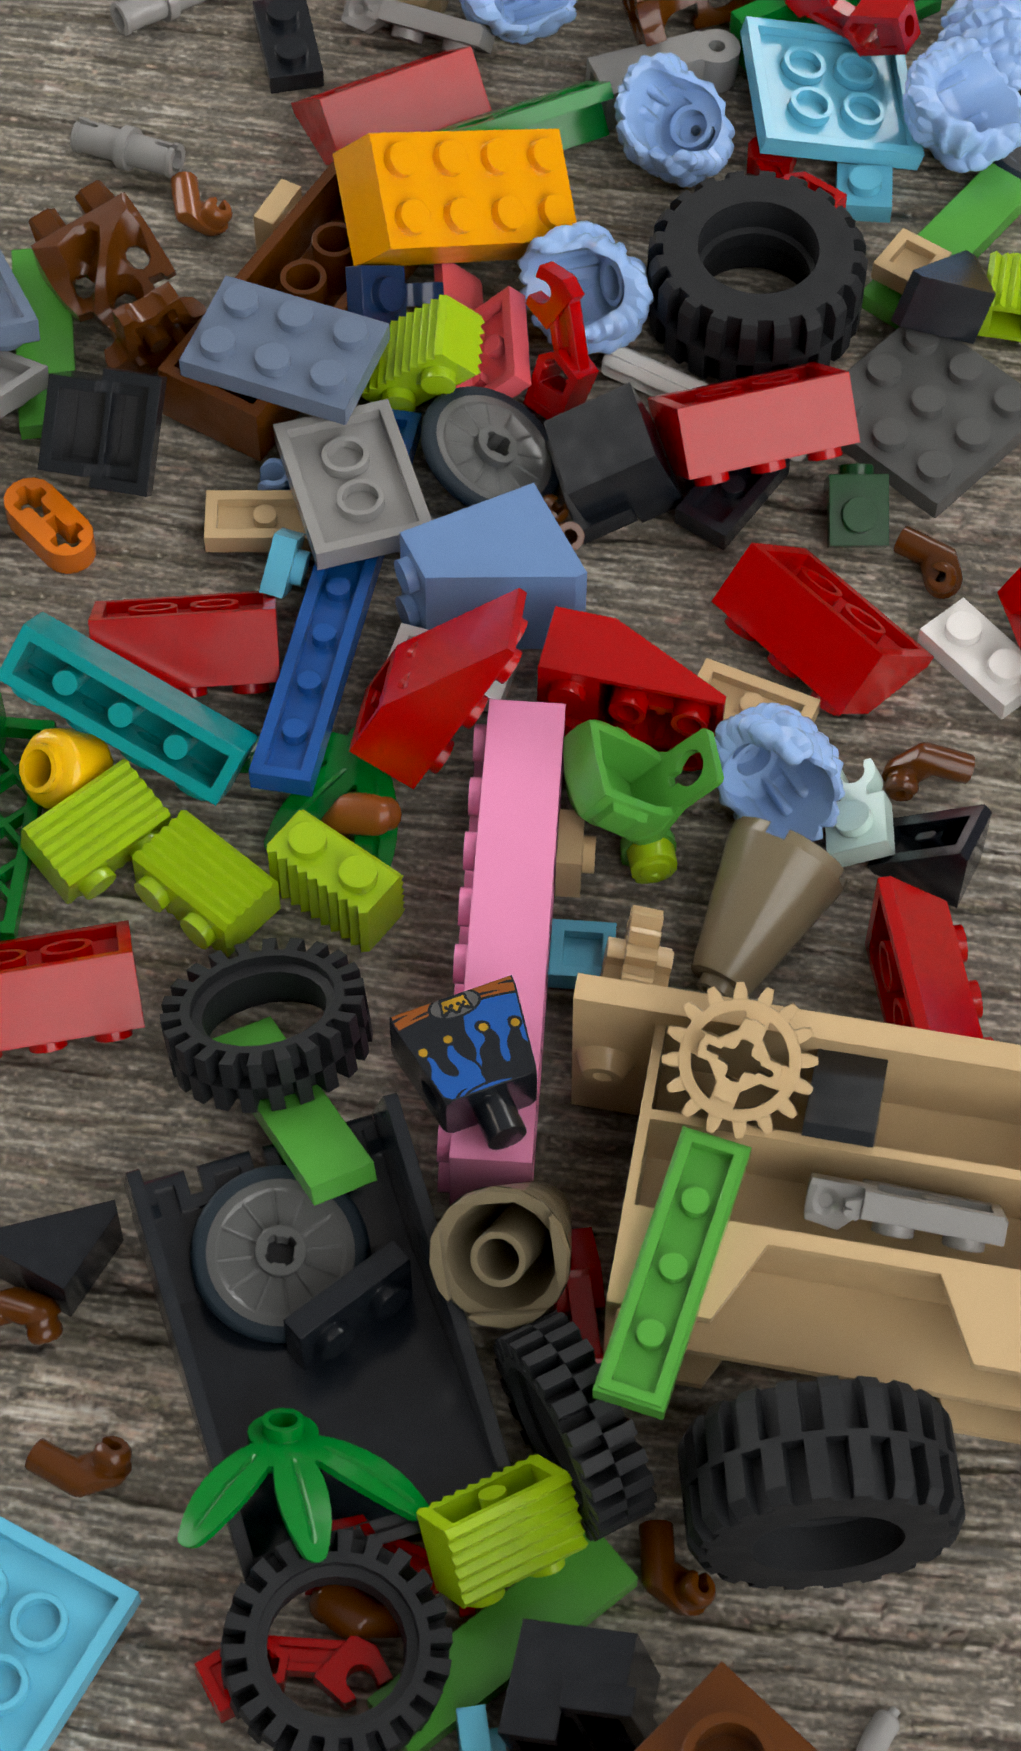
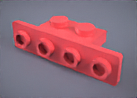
[434,263,531,398]

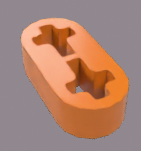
[3,477,96,574]

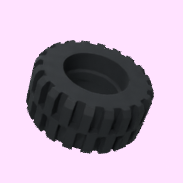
[646,170,868,382]
[677,1376,966,1590]

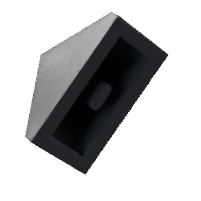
[891,250,996,344]
[867,804,992,908]
[801,1049,888,1148]
[0,1200,124,1317]

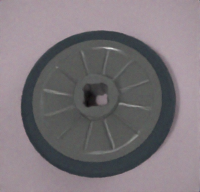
[421,386,560,507]
[190,1165,370,1343]

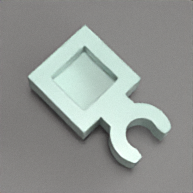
[825,758,895,867]

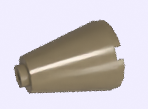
[691,816,848,998]
[429,1181,572,1329]

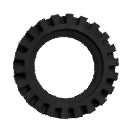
[160,937,373,1113]
[493,1310,657,1541]
[220,1529,453,1751]

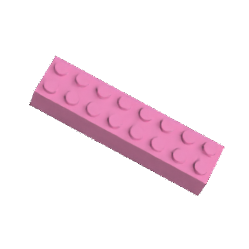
[437,699,566,1205]

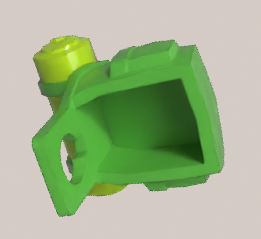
[563,719,724,884]

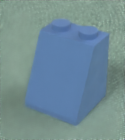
[394,483,587,649]

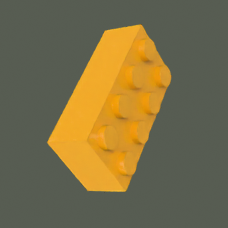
[333,128,577,266]

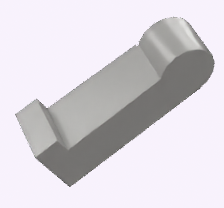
[585,29,741,130]

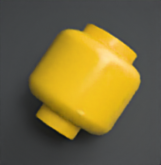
[19,728,114,809]

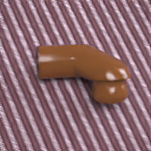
[170,171,233,237]
[320,792,402,837]

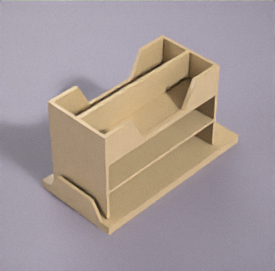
[571,973,1021,1444]

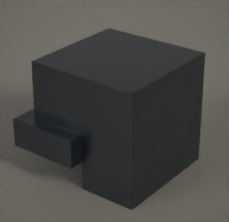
[37,367,167,497]
[543,382,684,544]
[498,1618,661,1751]

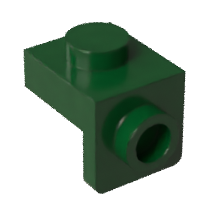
[824,463,889,548]

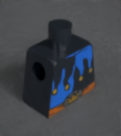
[389,975,537,1150]

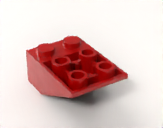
[349,588,528,790]
[537,606,726,771]

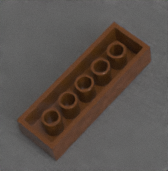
[157,144,419,462]

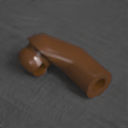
[894,526,963,599]

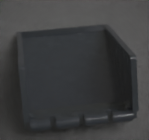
[124,1093,511,1582]

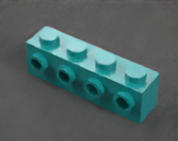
[0,611,259,806]

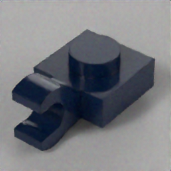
[345,265,444,324]

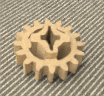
[600,905,674,987]
[662,982,818,1139]

